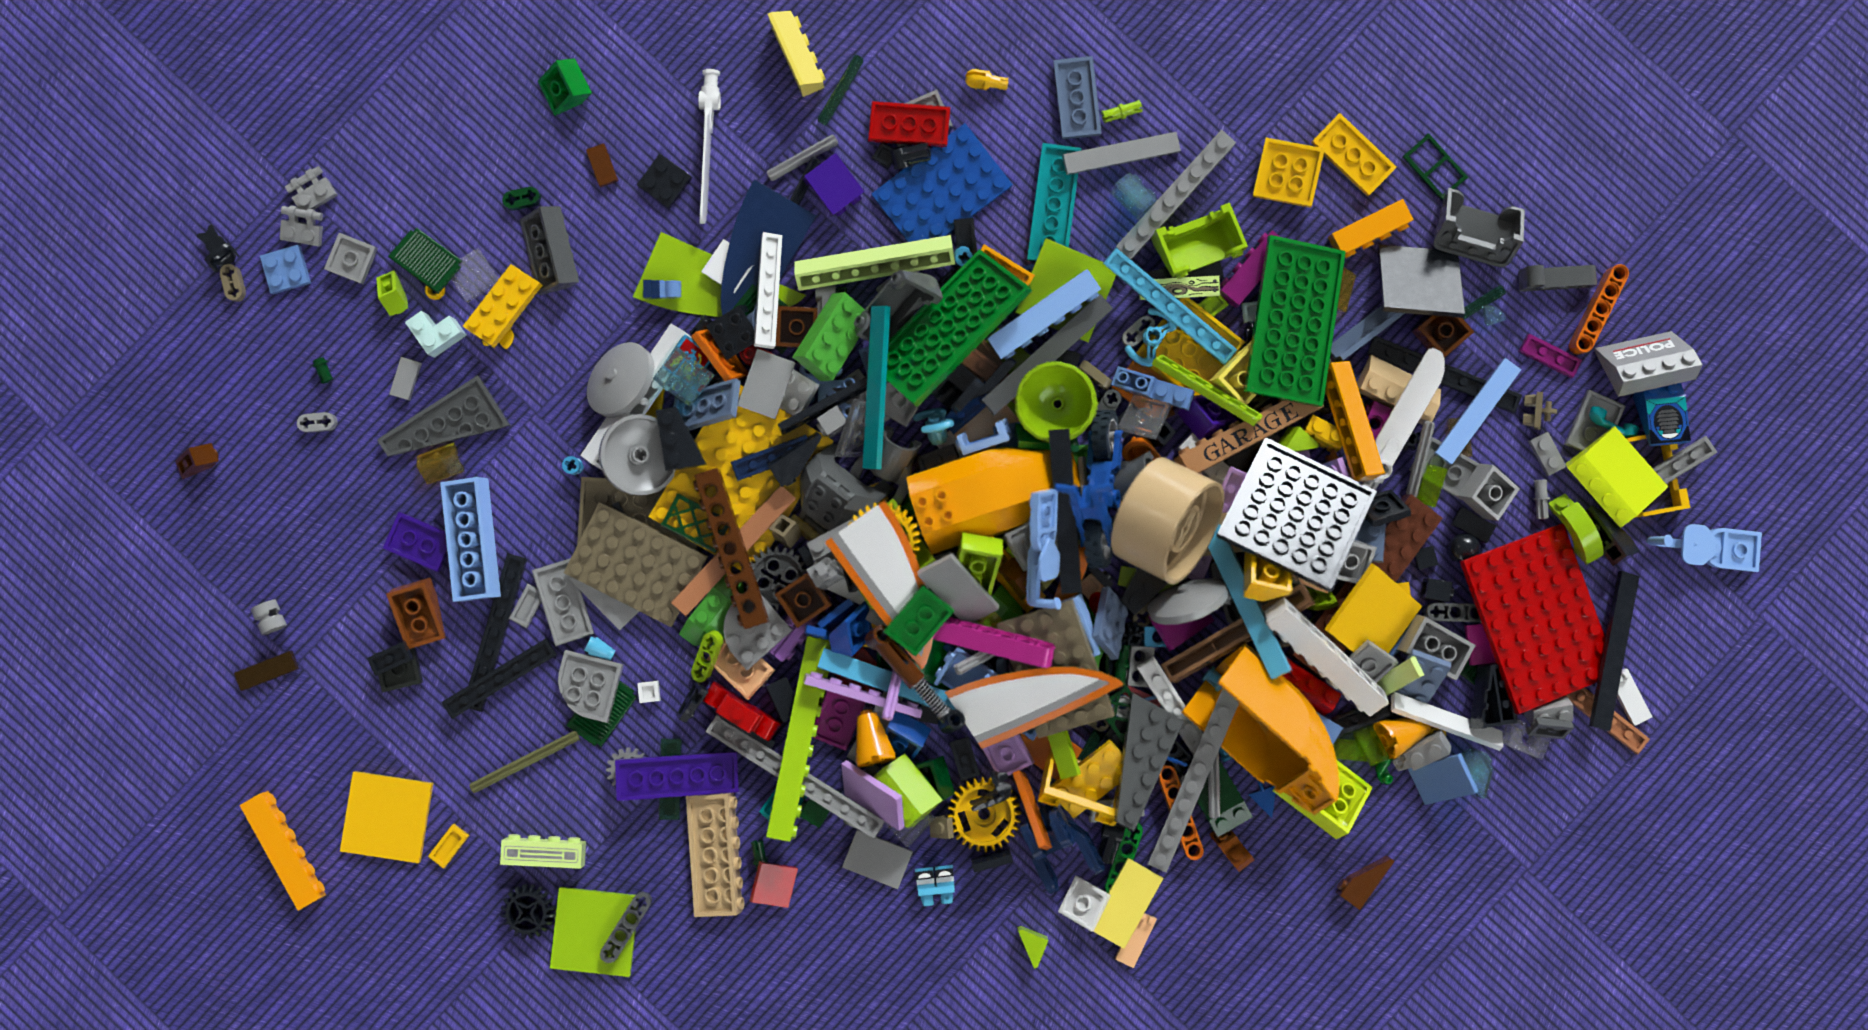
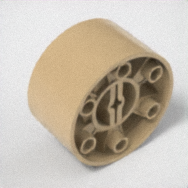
[1111,457,1224,584]

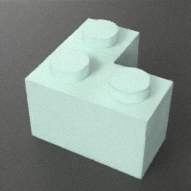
[405,311,467,358]

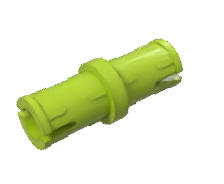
[1101,100,1142,123]

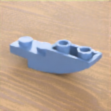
[1111,366,1195,410]

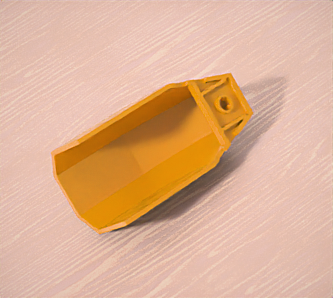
[907,447,1080,555]
[1181,642,1339,815]

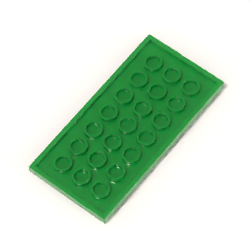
[1244,235,1346,407]
[867,249,1032,407]

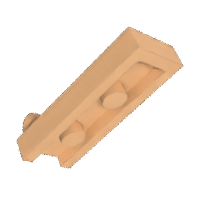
[1115,913,1157,968]

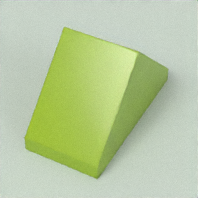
[1278,427,1319,452]
[1017,926,1048,969]

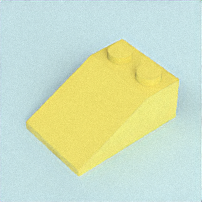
[1208,341,1257,405]

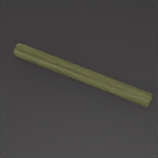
[469,731,580,793]

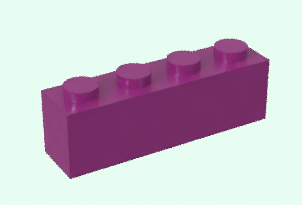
[1220,230,1280,308]

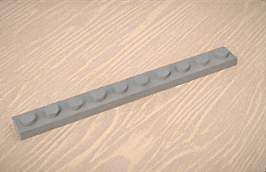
[1148,688,1239,873]
[706,715,885,839]

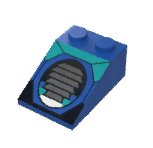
[1632,383,1691,446]

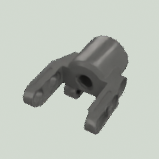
[850,425,922,508]
[1087,451,1154,526]

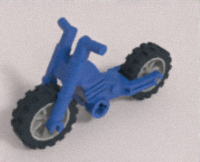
[1055,410,1124,568]

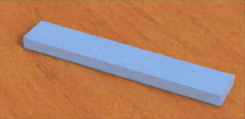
[1434,358,1521,465]

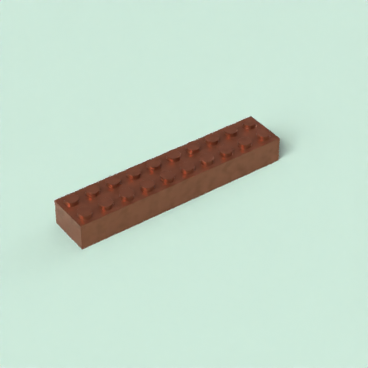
[1287,494,1443,679]

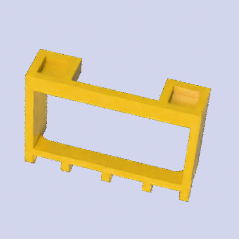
[1626,435,1690,518]
[1038,749,1120,826]

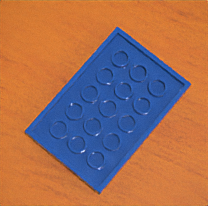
[871,123,1013,242]

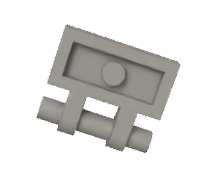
[285,166,338,210]
[280,206,323,247]

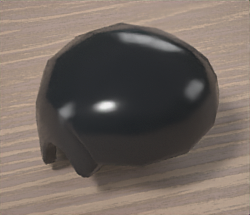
[1447,533,1480,562]

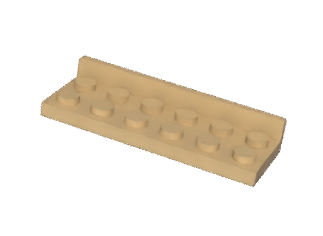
[686,793,745,917]

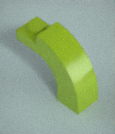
[1548,494,1604,565]

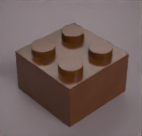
[776,306,818,349]
[1411,315,1474,358]
[775,572,833,628]

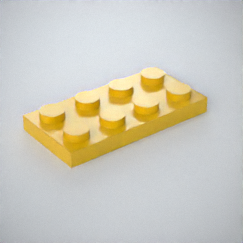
[1311,113,1396,197]
[463,264,542,348]
[1049,739,1122,818]

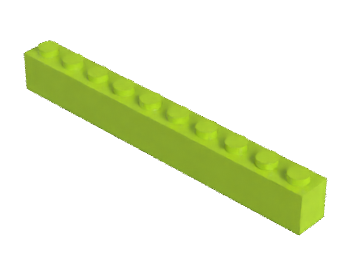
[766,636,831,842]

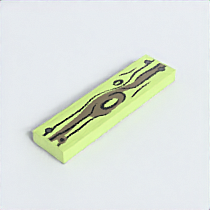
[1139,276,1220,300]

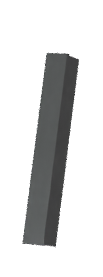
[980,294,1113,416]

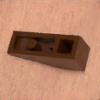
[1336,855,1395,910]

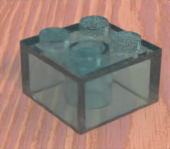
[653,347,715,407]

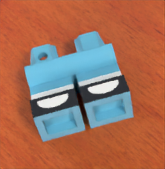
[915,865,955,906]

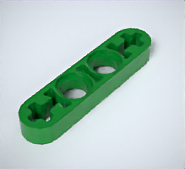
[1104,822,1143,893]

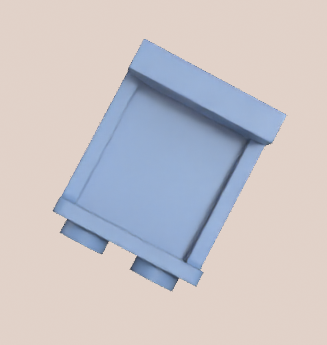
[955,418,1013,455]
[934,647,997,689]

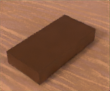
[586,143,619,188]

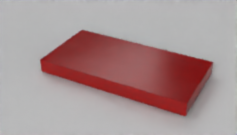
[868,101,951,147]

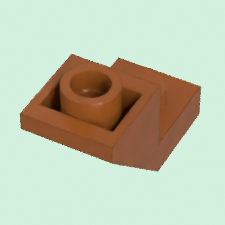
[1209,830,1254,872]

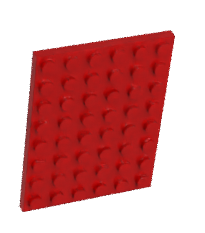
[1459,523,1605,714]

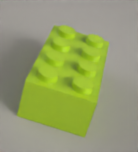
[956,532,1003,595]

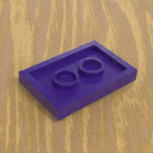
[383,512,448,572]

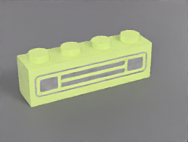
[500,834,586,869]

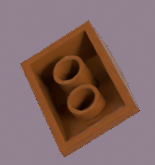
[386,577,446,649]

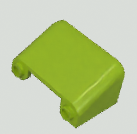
[1151,203,1248,279]

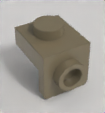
[929,815,954,839]

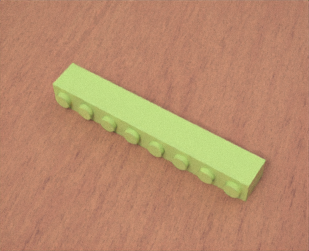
[794,235,955,291]

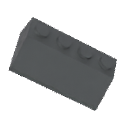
[520,206,579,295]

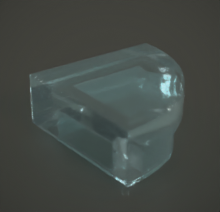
[1482,305,1506,326]

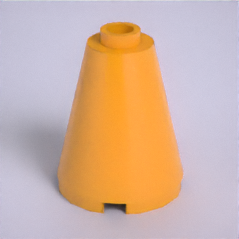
[856,709,896,767]
[1373,717,1432,760]

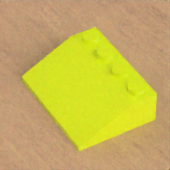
[1565,426,1668,528]
[1272,760,1373,840]

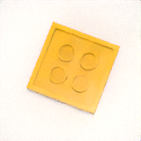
[1252,138,1325,208]

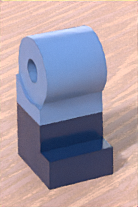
[643,280,681,300]

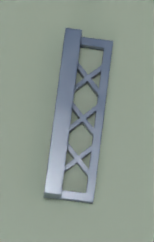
[1331,306,1405,362]

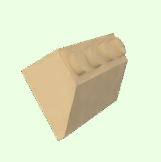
[1357,354,1441,425]

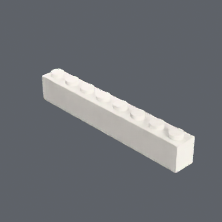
[581,324,694,470]
[1264,597,1389,717]

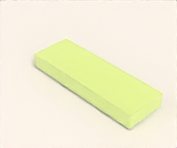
[1377,657,1424,696]

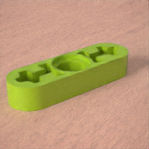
[691,630,723,683]

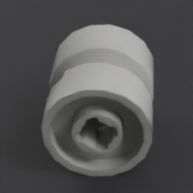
[250,599,287,636]

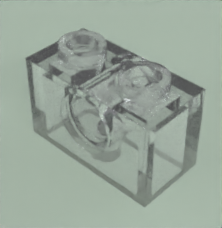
[1503,720,1551,760]

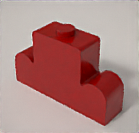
[703,681,782,741]

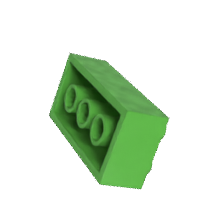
[793,292,864,381]

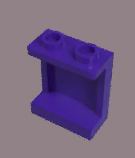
[803,153,864,217]

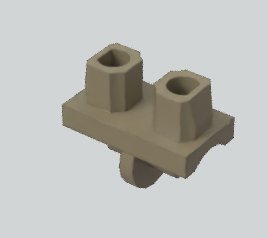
[1523,392,1557,430]

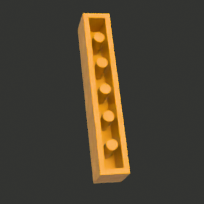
[1325,361,1385,482]
[239,791,326,911]

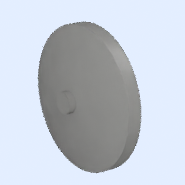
[587,342,654,418]
[599,414,676,496]
[1147,578,1229,625]

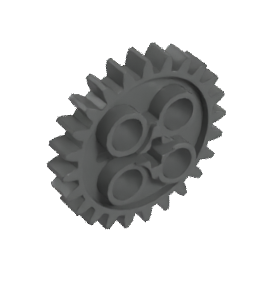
[745,545,807,611]

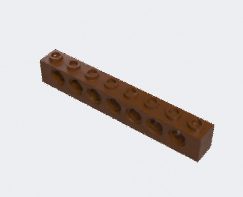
[693,467,770,630]

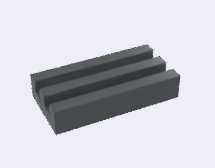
[1526,718,1574,739]

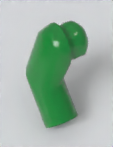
[1375,755,1393,785]

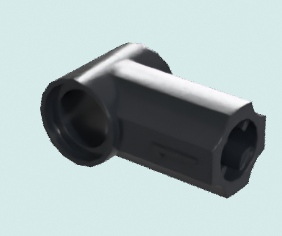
[890,142,931,170]
[1098,824,1125,864]

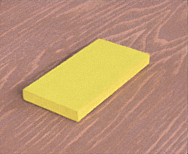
[1094,858,1164,949]

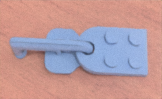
[1026,489,1061,610]
[1647,524,1762,572]

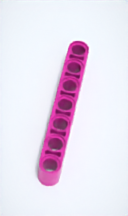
[933,617,1055,668]

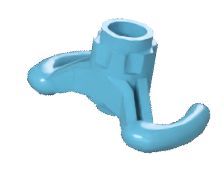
[1125,308,1177,367]
[913,407,954,445]

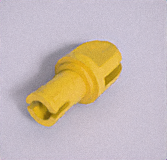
[965,69,1009,91]

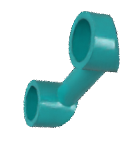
[1589,406,1640,437]

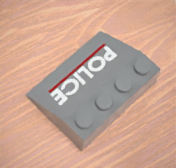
[1594,331,1703,397]

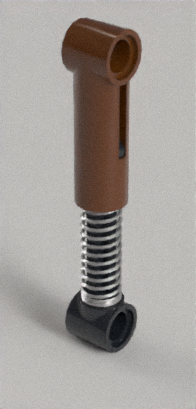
[865,625,965,734]

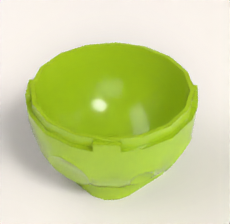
[1015,361,1098,443]

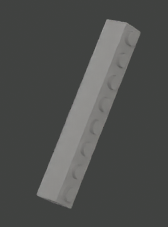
[1115,129,1236,260]

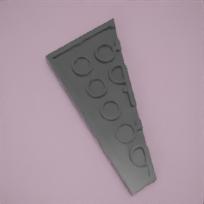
[377,375,511,457]
[1114,693,1184,831]

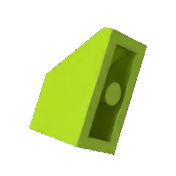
[376,270,408,316]

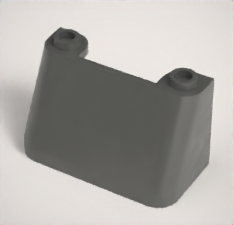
[1433,188,1525,267]
[854,270,943,341]

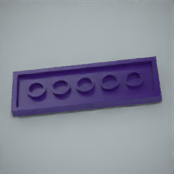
[615,751,739,801]

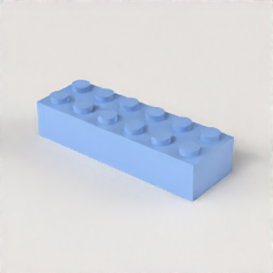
[986,269,1101,360]
[440,477,501,602]

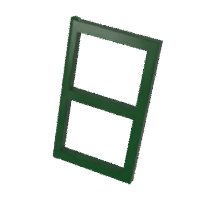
[1402,133,1468,200]

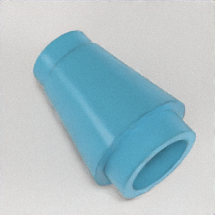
[584,636,616,661]

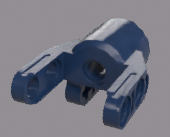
[1020,804,1105,894]

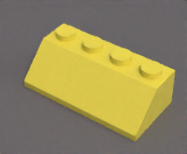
[768,11,826,97]

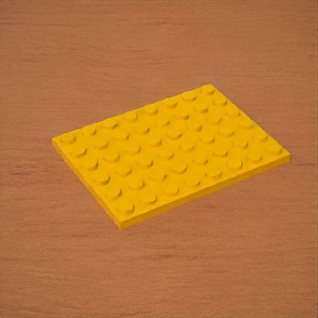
[648,385,834,570]

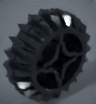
[501,884,556,939]

